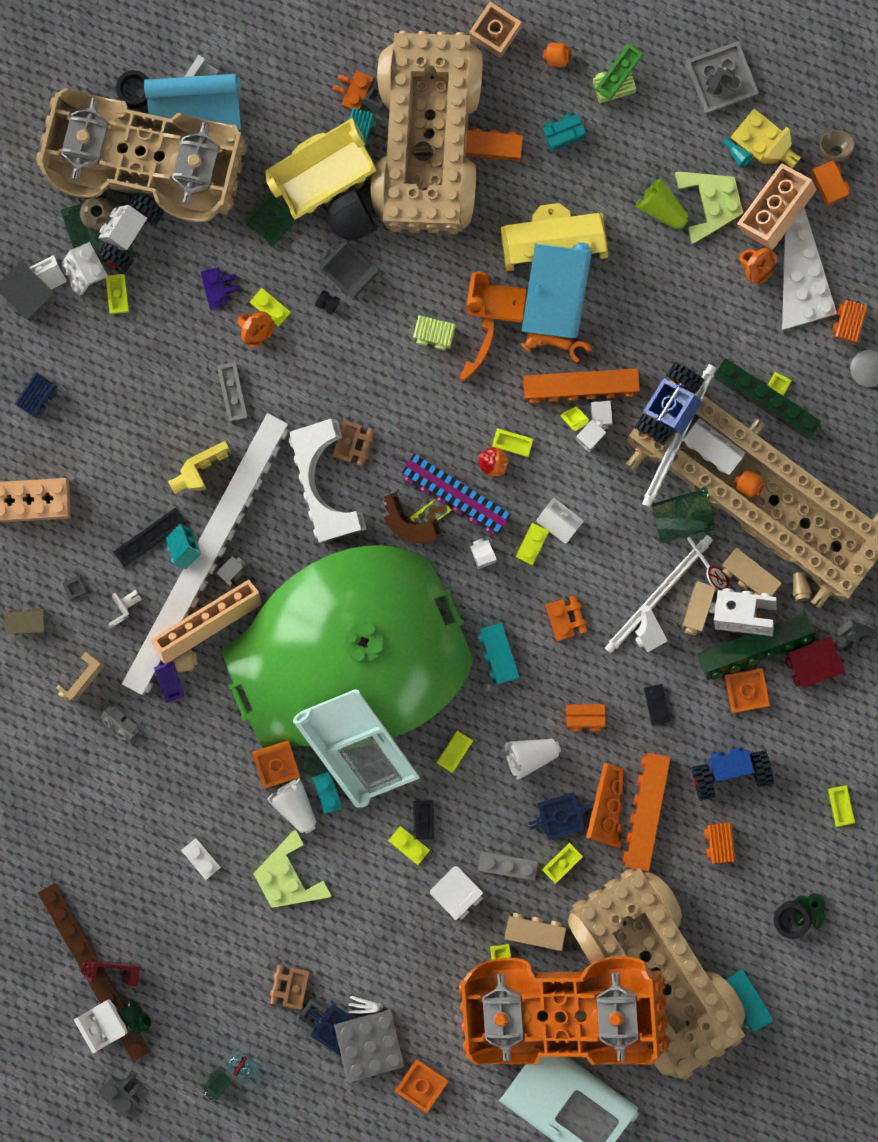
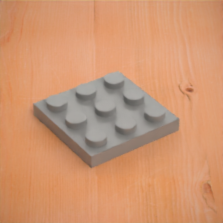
[685,41,759,114]
[334,1009,404,1082]

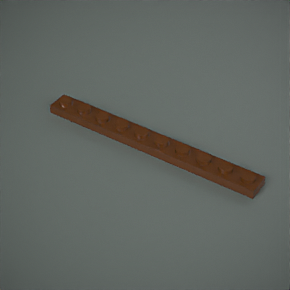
[38,883,151,1062]

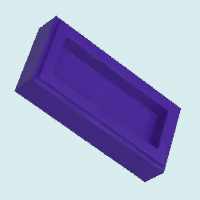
[154,661,184,703]

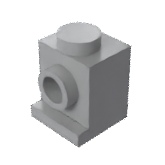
[216,556,246,587]

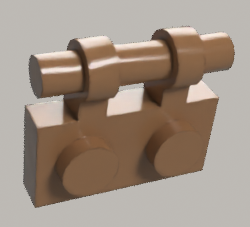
[332,420,375,466]
[269,965,310,1010]

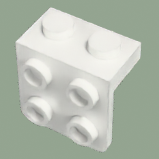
[61,242,107,296]
[430,866,483,920]
[74,999,128,1053]

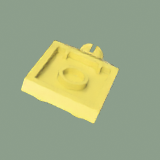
[730,109,801,169]
[168,441,231,494]

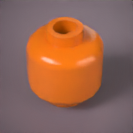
[543,42,572,67]
[734,470,765,498]

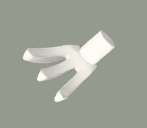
[348,996,383,1014]

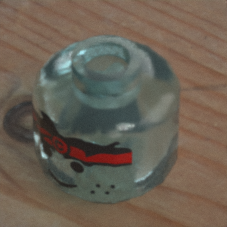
[225,1050,255,1080]

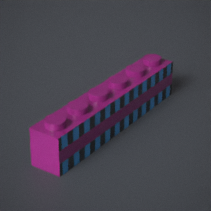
[402,454,511,536]

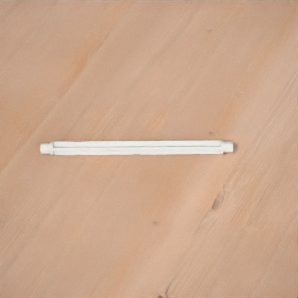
[642,364,716,508]
[605,535,713,654]

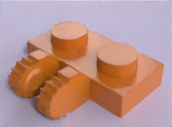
[332,70,374,110]

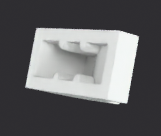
[576,420,606,453]
[470,538,497,569]
[635,604,667,652]

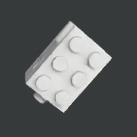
[709,588,777,636]

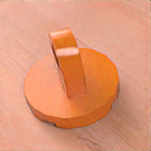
[739,248,777,284]
[237,311,275,348]

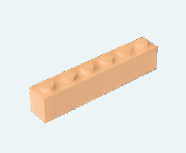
[151,580,262,664]

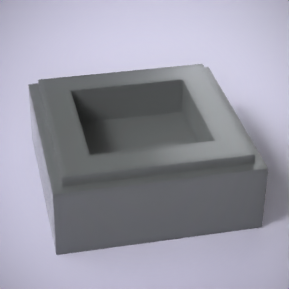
[62,575,88,601]

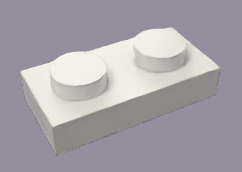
[181,838,221,880]

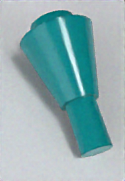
[723,137,753,168]

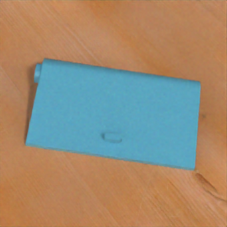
[144,74,241,130]
[522,242,592,338]

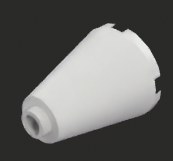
[505,739,561,780]
[268,778,317,834]

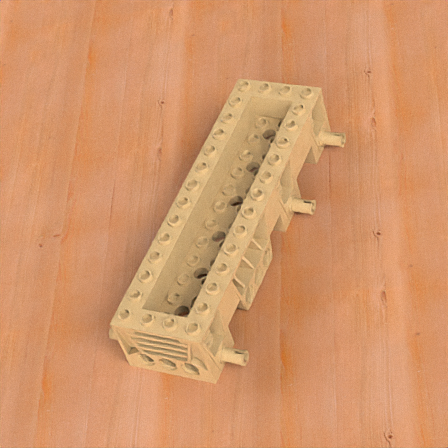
[626,380,878,609]

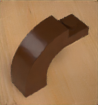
[384,492,443,543]

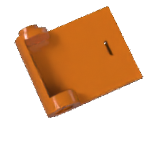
[466,271,526,323]

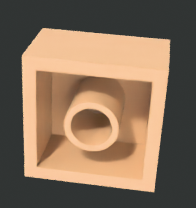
[469,2,522,59]

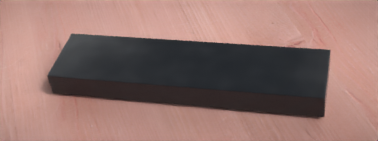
[113,507,187,568]

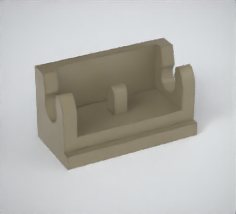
[4,609,46,634]

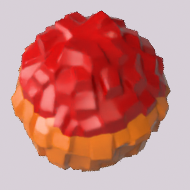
[478,447,508,477]

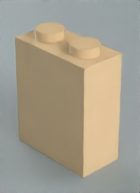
[681,581,716,636]

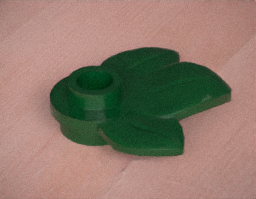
[792,893,826,929]
[119,998,152,1034]

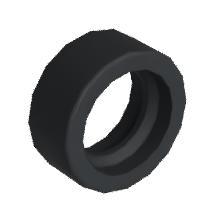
[116,70,149,108]
[774,900,812,939]

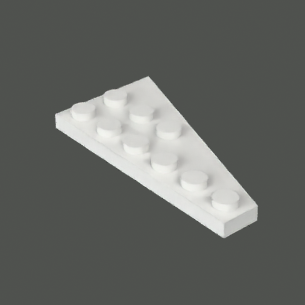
[782,208,837,330]

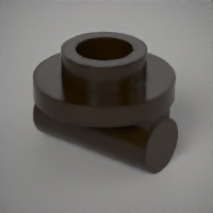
[412,141,433,161]

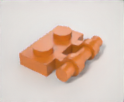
[545,595,587,641]

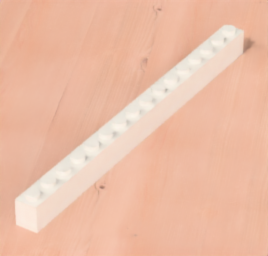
[122,413,290,695]

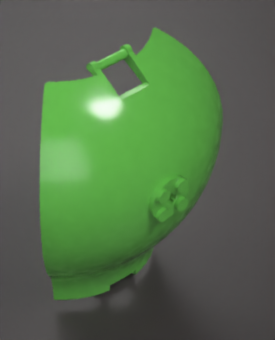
[220,545,473,749]

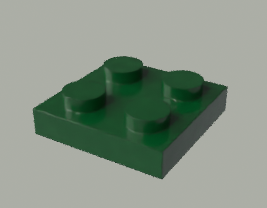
[245,193,298,246]

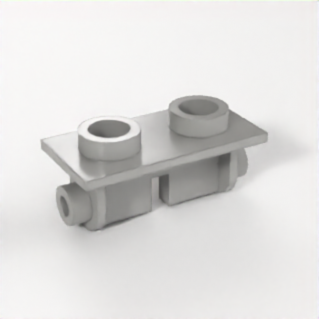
[101,705,140,743]

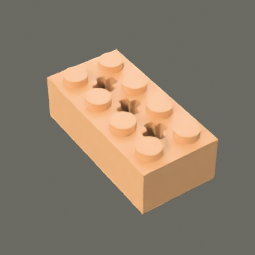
[737,163,817,250]
[0,478,71,523]

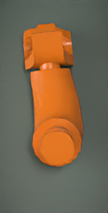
[521,332,592,363]

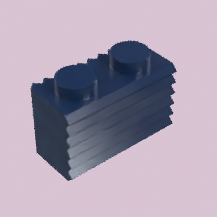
[15,372,57,418]

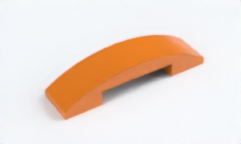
[459,318,494,382]

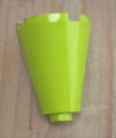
[635,178,689,229]

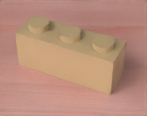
[721,547,782,595]
[504,913,566,951]

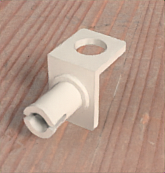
[108,590,142,628]

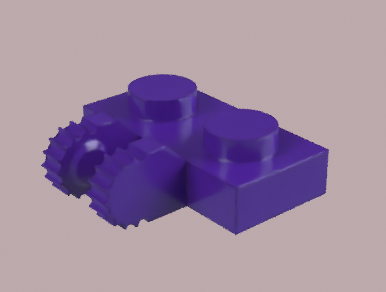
[201,267,240,309]

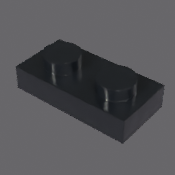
[643,684,671,725]
[413,800,434,840]

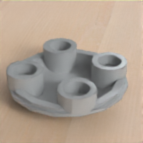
[850,350,878,388]

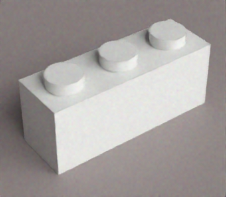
[683,417,746,475]

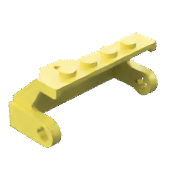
[265,118,377,220]
[500,203,608,271]

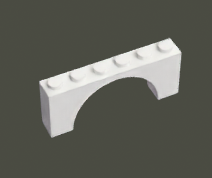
[289,419,367,543]

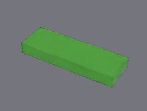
[595,43,644,101]

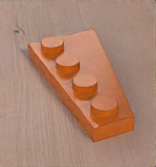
[586,763,623,849]

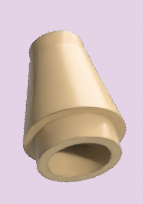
[793,572,812,602]

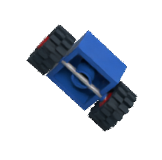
[635,362,704,445]
[692,747,774,801]

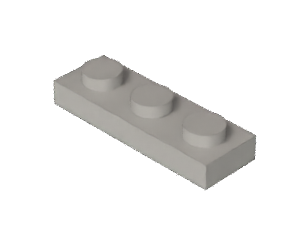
[217,362,248,422]
[478,851,538,881]

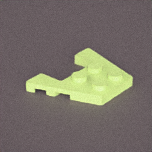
[675,172,743,244]
[253,829,332,908]

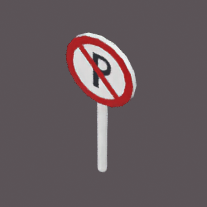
[687,537,729,591]

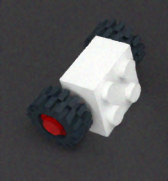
[97,193,165,274]

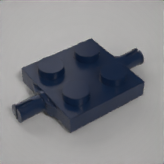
[529,792,593,841]
[308,1003,356,1056]

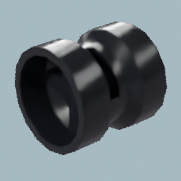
[315,290,341,315]

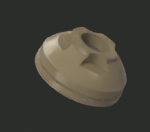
[820,130,855,161]
[80,196,114,231]

